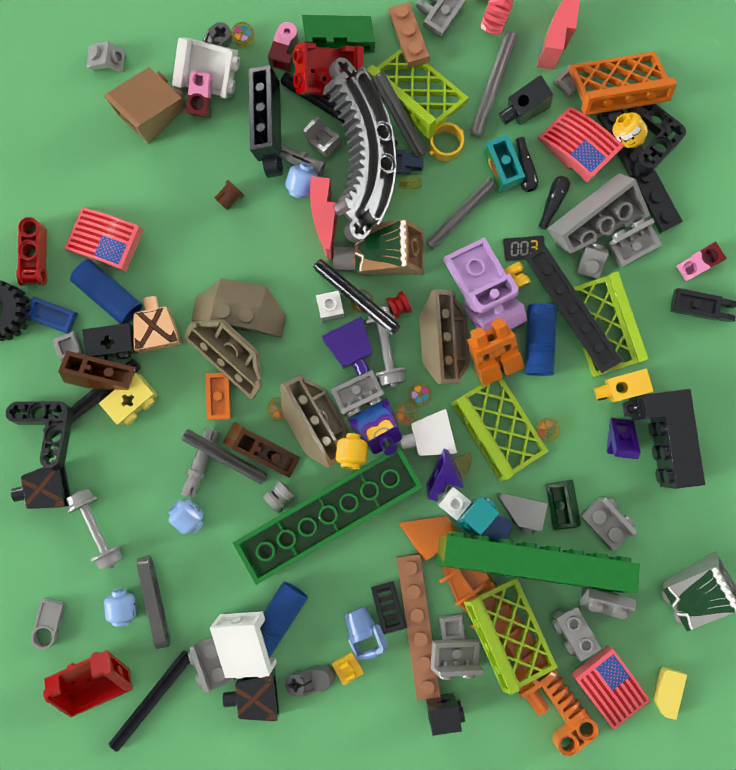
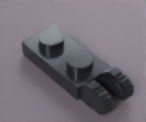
[670,288,736,322]

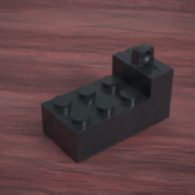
[622,389,705,489]

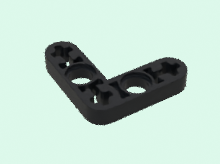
[627,104,686,174]
[6,401,73,471]

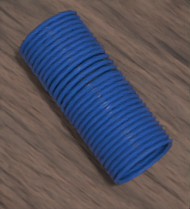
[70,259,142,324]
[524,303,557,376]
[260,581,308,658]

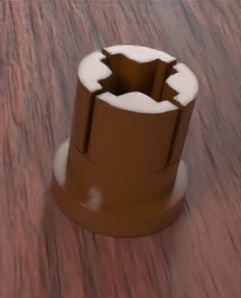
[214,180,245,210]

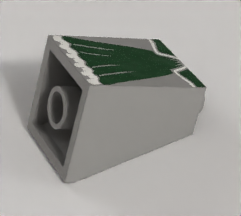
[661,552,736,631]

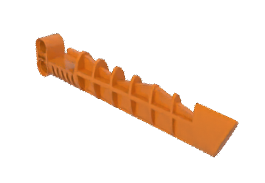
[400,516,598,757]

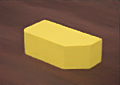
[653,667,687,720]

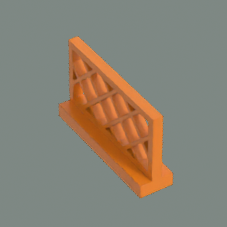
[569,51,677,115]

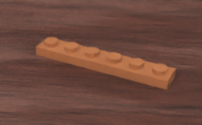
[397,554,441,701]

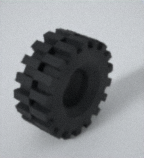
[0,280,31,341]

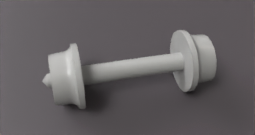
[365,305,406,388]
[66,489,123,570]

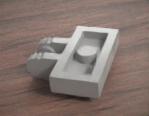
[416,0,467,38]

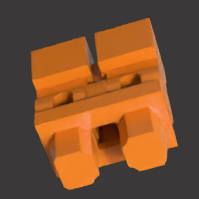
[467,318,525,386]

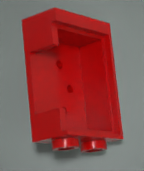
[293,42,364,96]
[43,650,133,718]

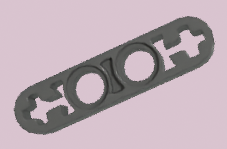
[137,555,170,649]

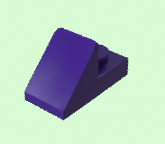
[607,418,641,459]
[426,449,463,501]

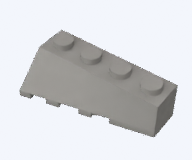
[547,173,651,253]

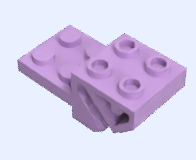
[443,237,528,331]

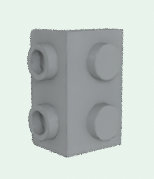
[607,218,662,268]
[330,370,384,417]
[579,587,636,620]
[551,607,601,661]
[431,639,484,680]

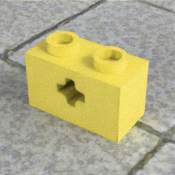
[99,373,159,426]

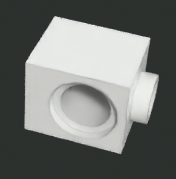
[316,291,344,322]
[436,486,471,520]

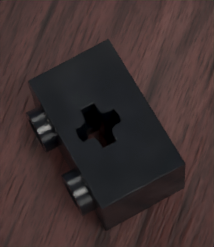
[82,323,138,360]
[426,693,465,736]

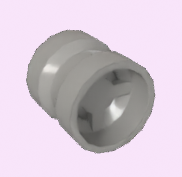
[263,480,296,513]

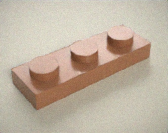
[388,2,430,68]

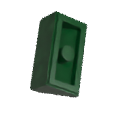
[546,480,581,530]

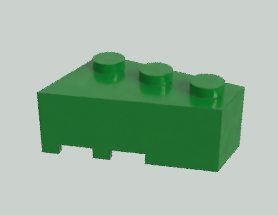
[302,15,375,54]

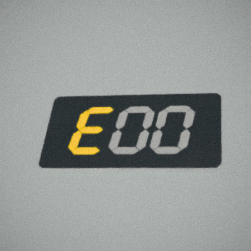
[503,236,544,261]

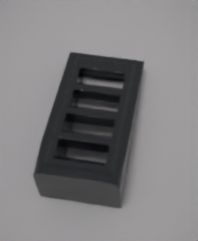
[371,581,407,635]

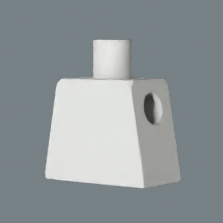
[400,409,457,456]

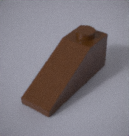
[58,350,136,390]
[223,422,301,478]

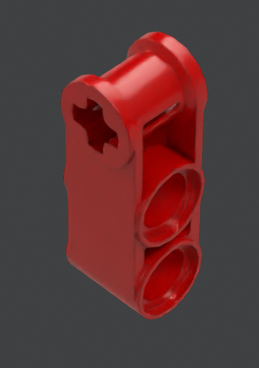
[16,217,47,286]

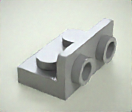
[580,497,638,551]
[188,637,236,694]

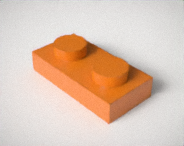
[205,373,232,420]

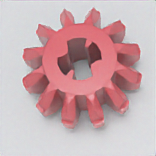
[481,0,513,35]

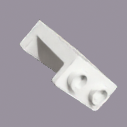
[172,37,240,99]
[210,611,277,679]

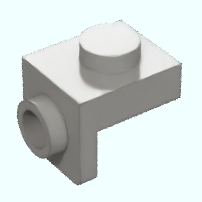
[87,41,125,72]
[302,116,343,157]
[576,241,609,279]

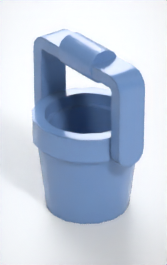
[344,606,388,661]

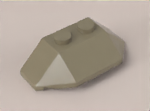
[191,278,286,338]
[419,289,470,384]
[183,319,262,400]
[280,375,348,468]

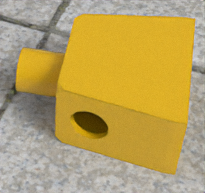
[594,368,654,402]

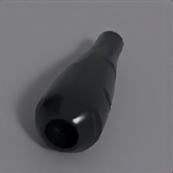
[516,137,539,192]
[539,176,571,230]

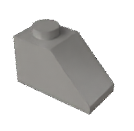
[497,492,548,534]

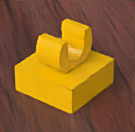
[332,651,364,686]

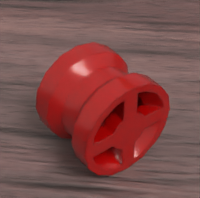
[385,291,412,320]

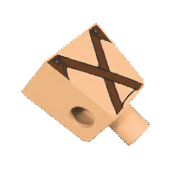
[134,296,183,353]

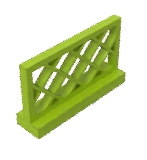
[366,49,469,139]
[573,271,648,378]
[451,378,549,482]
[463,578,558,695]

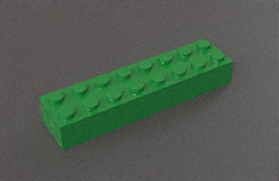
[233,446,423,585]
[436,532,640,594]

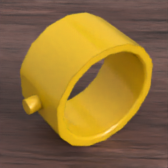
[429,122,464,162]

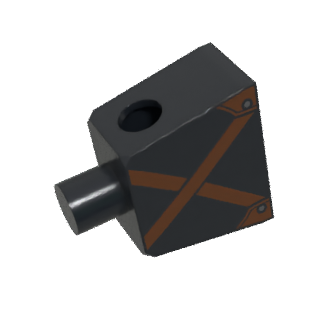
[499,75,553,125]
[11,463,71,509]
[223,668,280,721]

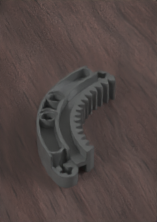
[323,57,396,243]

